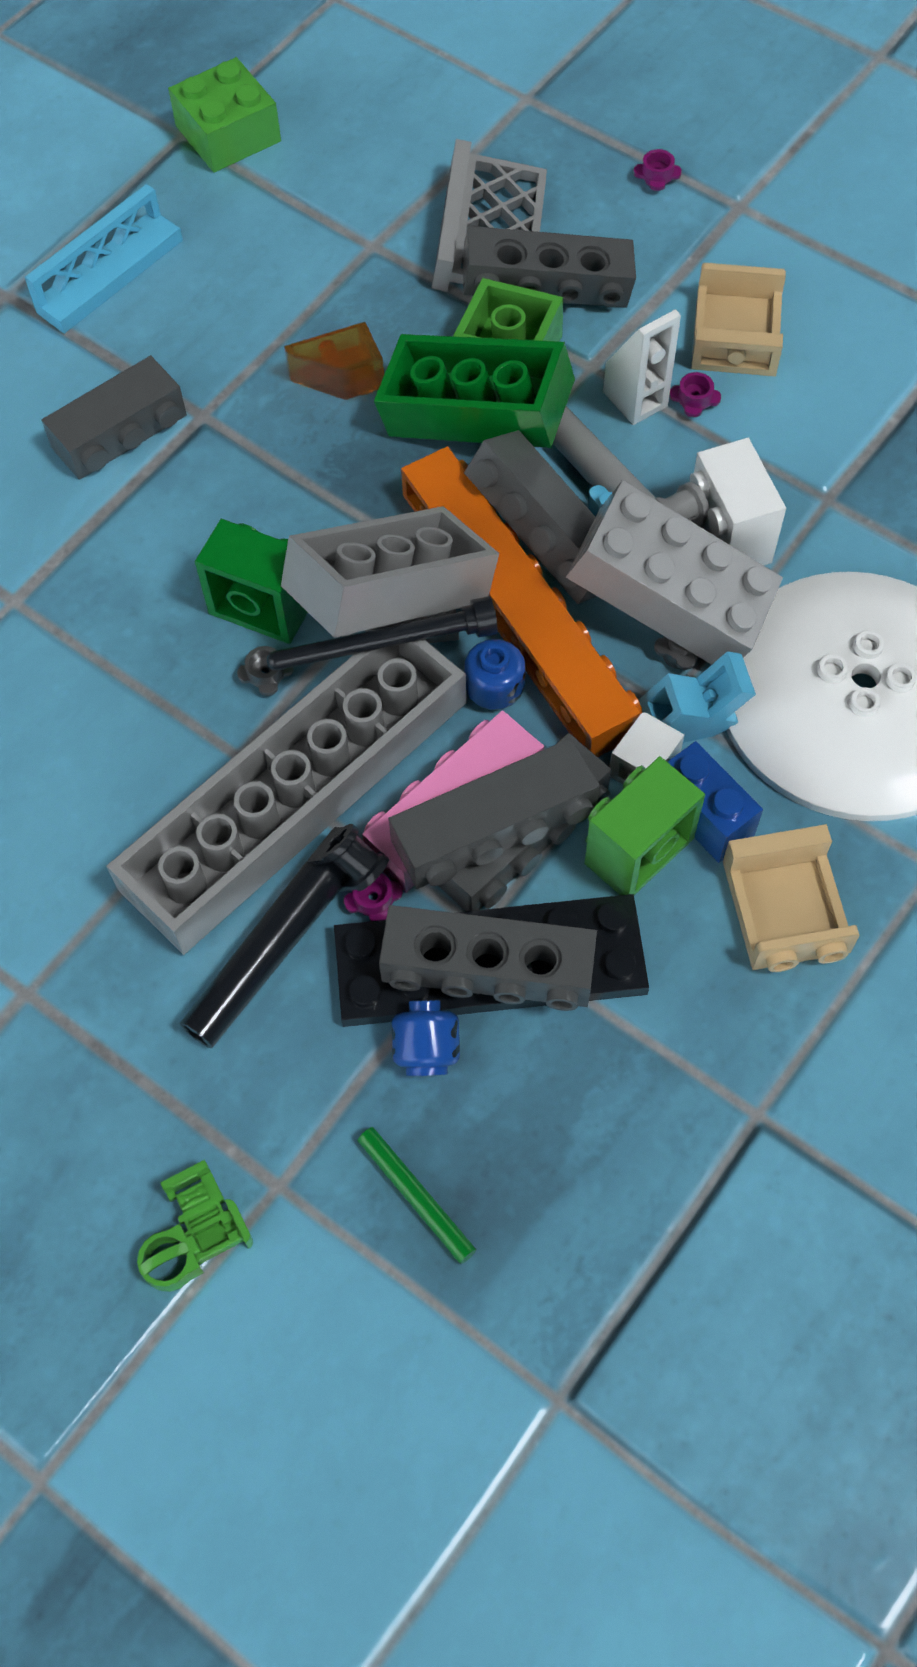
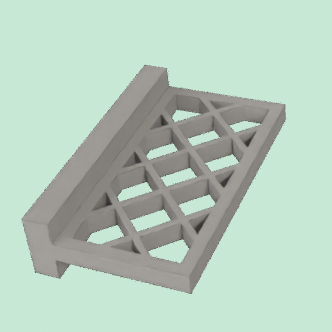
[431,139,547,292]

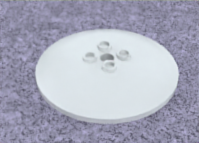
[726,572,917,821]

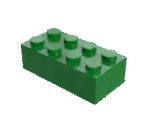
[374,334,575,448]

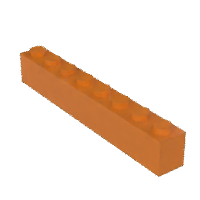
[401,446,642,757]

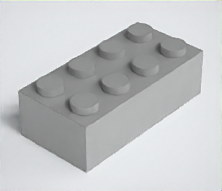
[566,480,783,664]
[281,506,499,638]

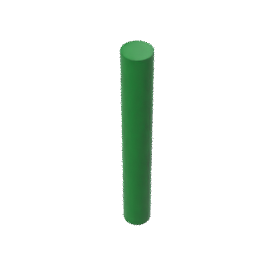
[357,1127,477,1264]

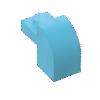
[639,651,756,743]

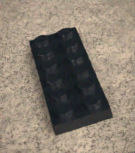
[334,894,649,1027]

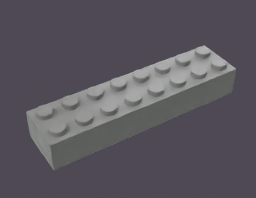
[106,621,466,955]

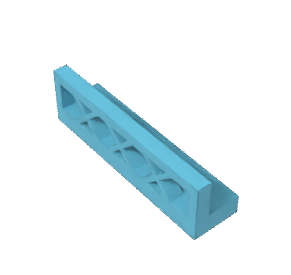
[24,184,183,334]

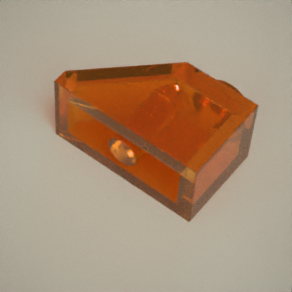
[284,322,384,400]

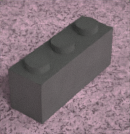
[41,355,187,480]

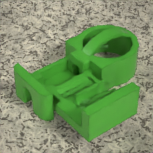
[137,1160,253,1292]

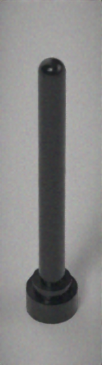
[267,596,498,670]

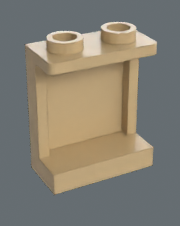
[691,263,786,377]
[723,824,860,972]

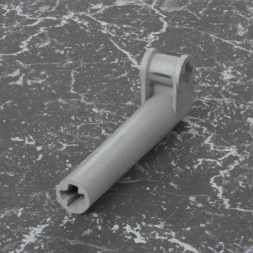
[553,406,709,528]

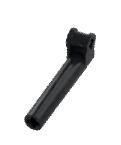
[179,823,389,1049]

